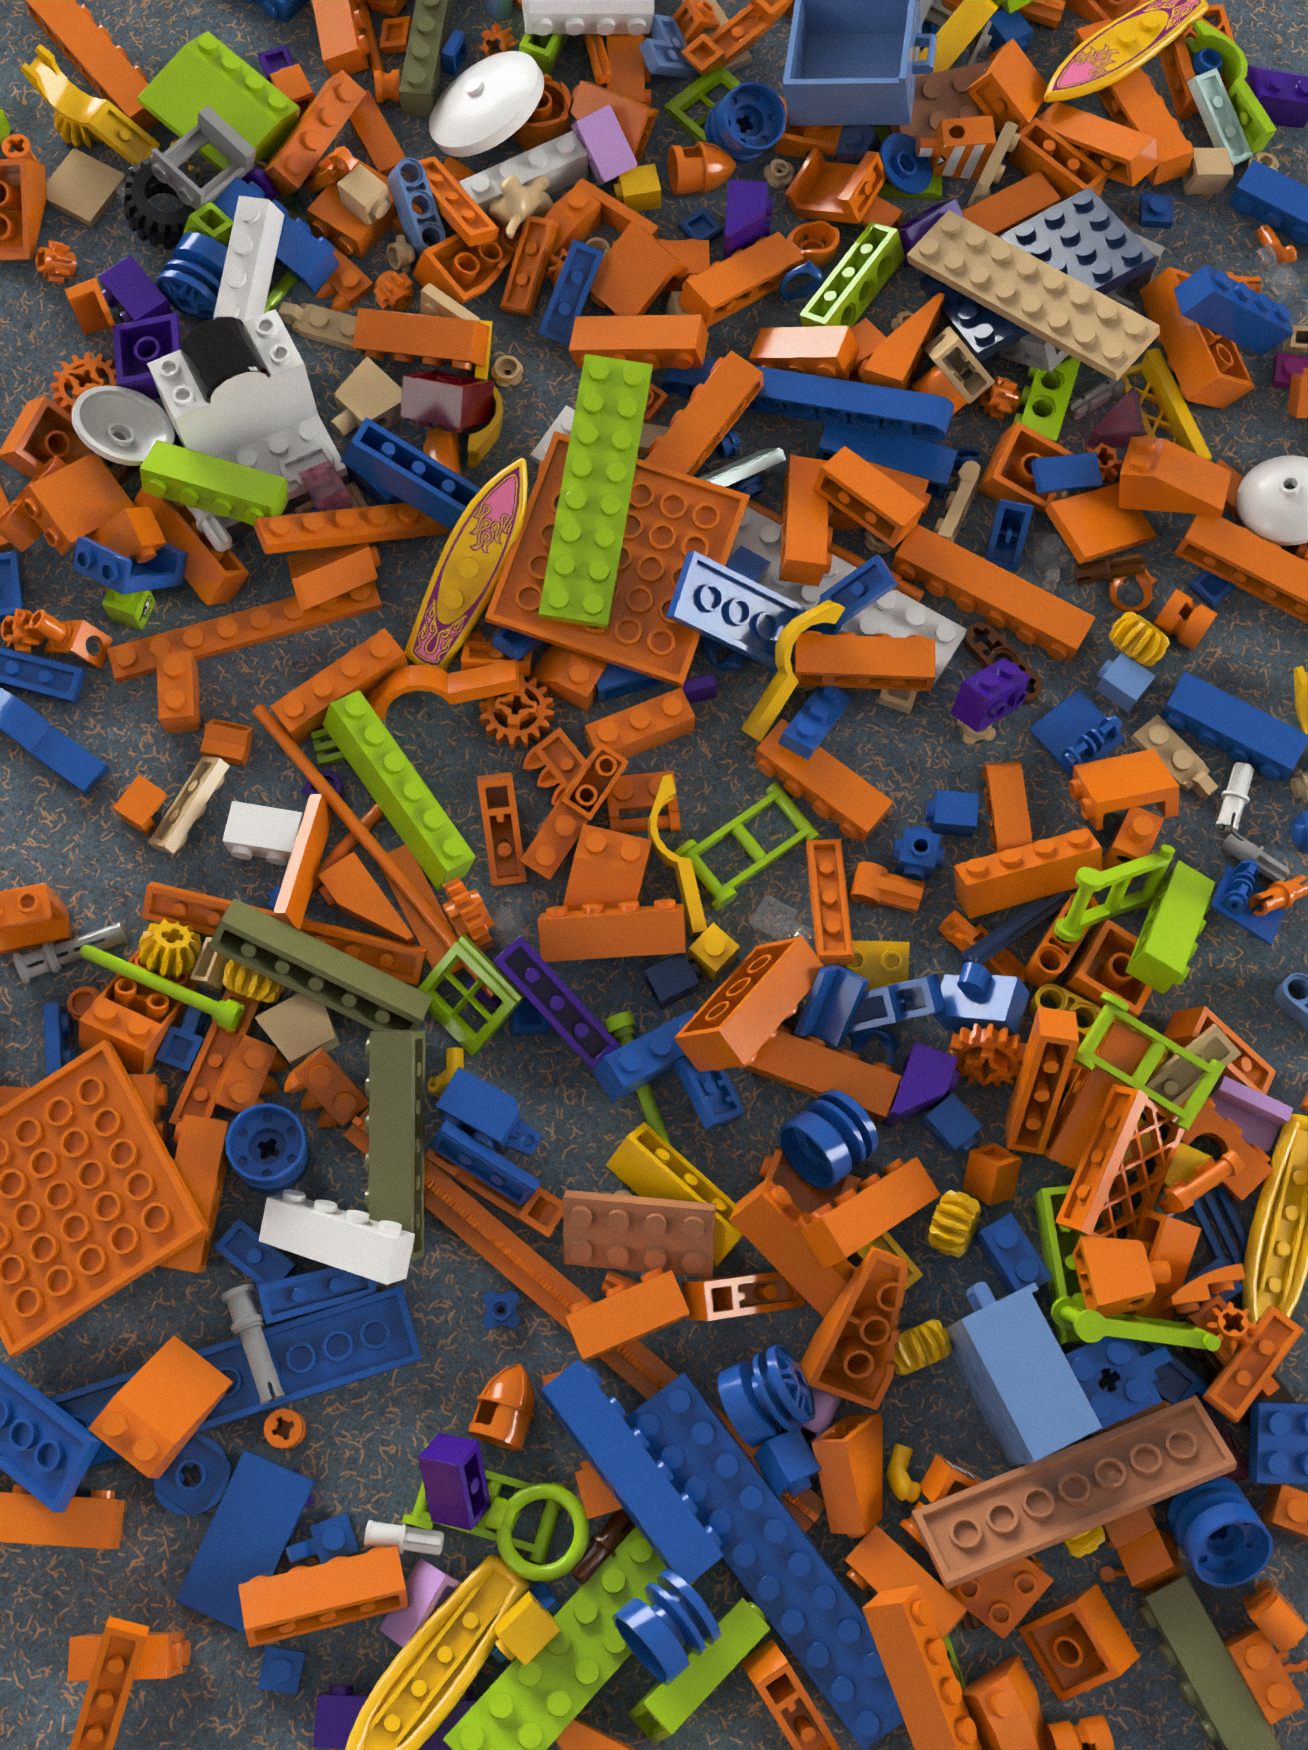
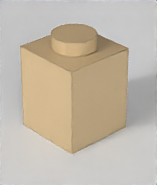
[1181,148,1234,195]
[337,164,391,226]

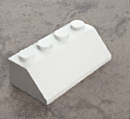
[522,0,655,36]

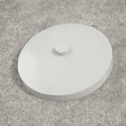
[429,51,544,157]

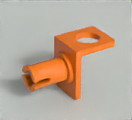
[29,609,113,668]

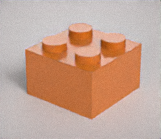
[1062,919,1153,1018]

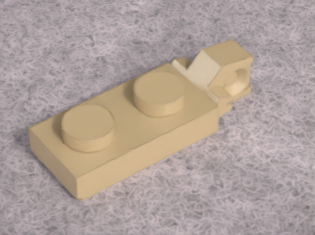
[967,120,1021,207]
[278,302,362,353]
[1130,714,1218,801]

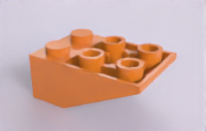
[79,948,199,1074]

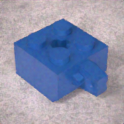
[435,1067,542,1157]
[1065,1336,1173,1435]

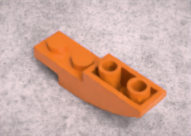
[519,742,629,881]

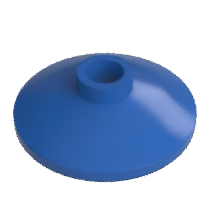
[879,133,932,195]

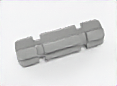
[1066,377,1126,420]

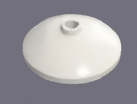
[71,385,175,466]
[1236,455,1308,546]

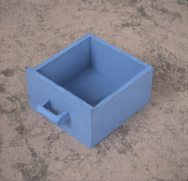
[782,0,937,126]
[946,1282,1102,1466]

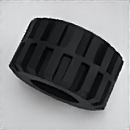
[124,158,205,249]

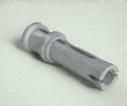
[13,921,128,984]
[220,1284,285,1405]

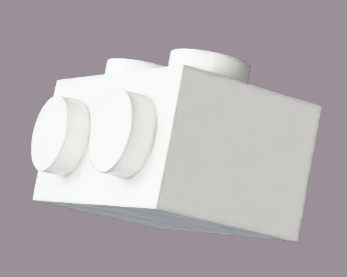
[222,801,303,866]

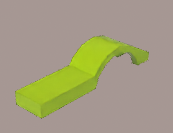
[1185,20,1277,153]

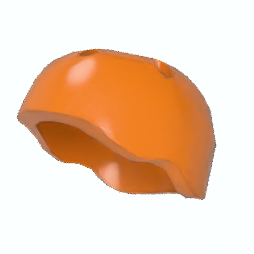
[787,221,840,268]

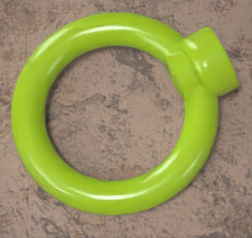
[486,1483,590,1582]

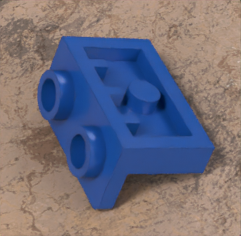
[673,1056,746,1130]

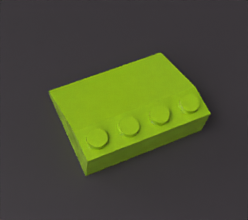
[137,31,300,172]

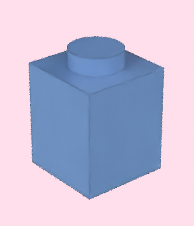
[1095,652,1156,713]

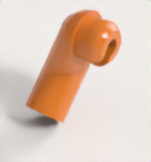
[1256,224,1297,266]

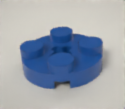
[153,1435,233,1515]

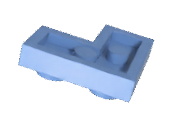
[638,14,698,78]

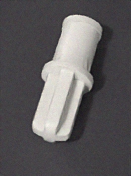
[186,506,233,552]
[1215,762,1254,832]
[364,1520,444,1555]

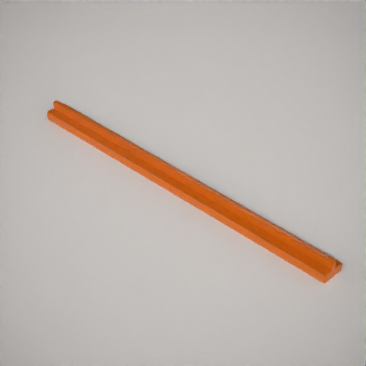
[343,1108,825,1533]

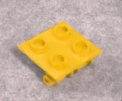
[841,940,910,990]

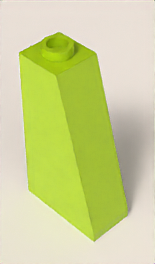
[627,1598,771,1744]

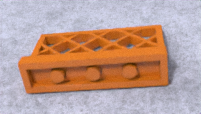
[1159,5,1235,120]
[1055,1084,1185,1240]

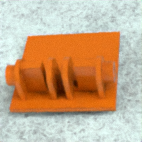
[942,1555,1054,1639]

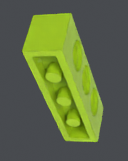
[799,221,905,327]
[1012,346,1081,443]

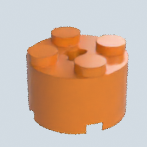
[512,74,572,151]

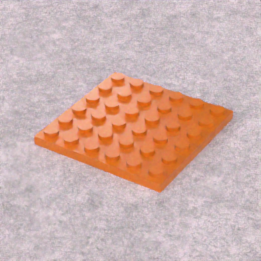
[485,431,750,688]
[0,1039,210,1357]

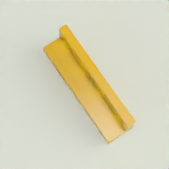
[1121,347,1212,461]

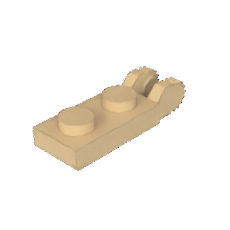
[934,460,981,543]

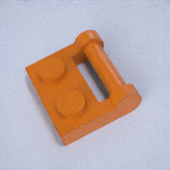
[606,770,681,833]
[1157,1150,1245,1215]

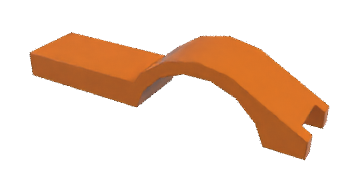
[367,659,519,720]

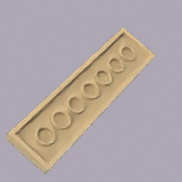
[906,210,1160,381]

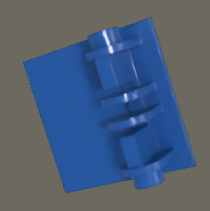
[1028,689,1126,778]
[1210,859,1285,946]

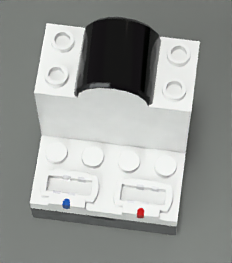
[147,309,350,538]

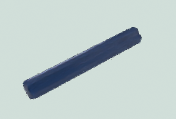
[960,892,1066,966]

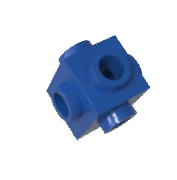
[891,826,944,880]

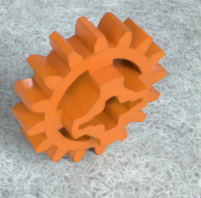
[50,352,118,414]
[479,674,555,749]
[442,877,494,952]
[947,1024,1027,1087]

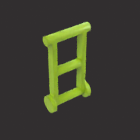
[674,782,820,911]
[1053,844,1175,942]
[1073,991,1225,1131]
[1051,1297,1221,1351]
[402,1444,566,1564]

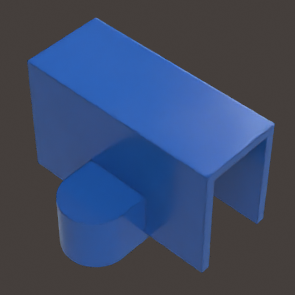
[932,962,1030,1036]

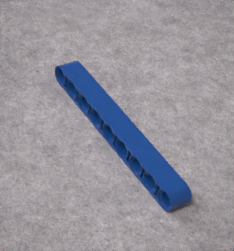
[662,357,954,442]

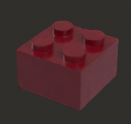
[400,370,494,433]

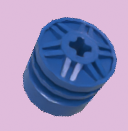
[705,81,786,166]
[156,232,228,322]
[778,1089,879,1190]
[225,1103,310,1194]
[717,1344,816,1448]
[1167,1477,1273,1588]
[612,1568,721,1686]

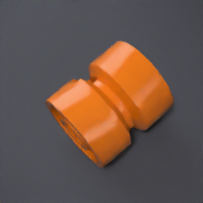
[1153,589,1218,651]
[1045,1714,1115,1750]

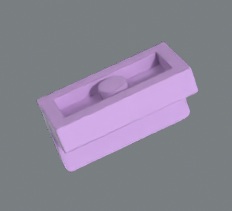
[571,105,637,186]
[1210,1076,1294,1152]
[380,1558,462,1648]

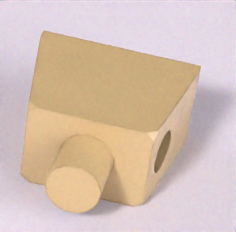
[924,326,995,404]
[330,357,404,438]
[255,993,340,1069]

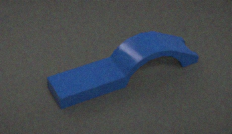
[766,554,899,672]
[0,688,109,795]

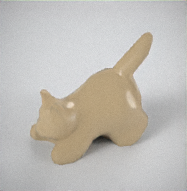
[489,175,554,239]

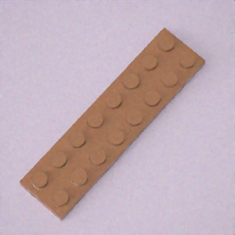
[912,1395,1237,1590]

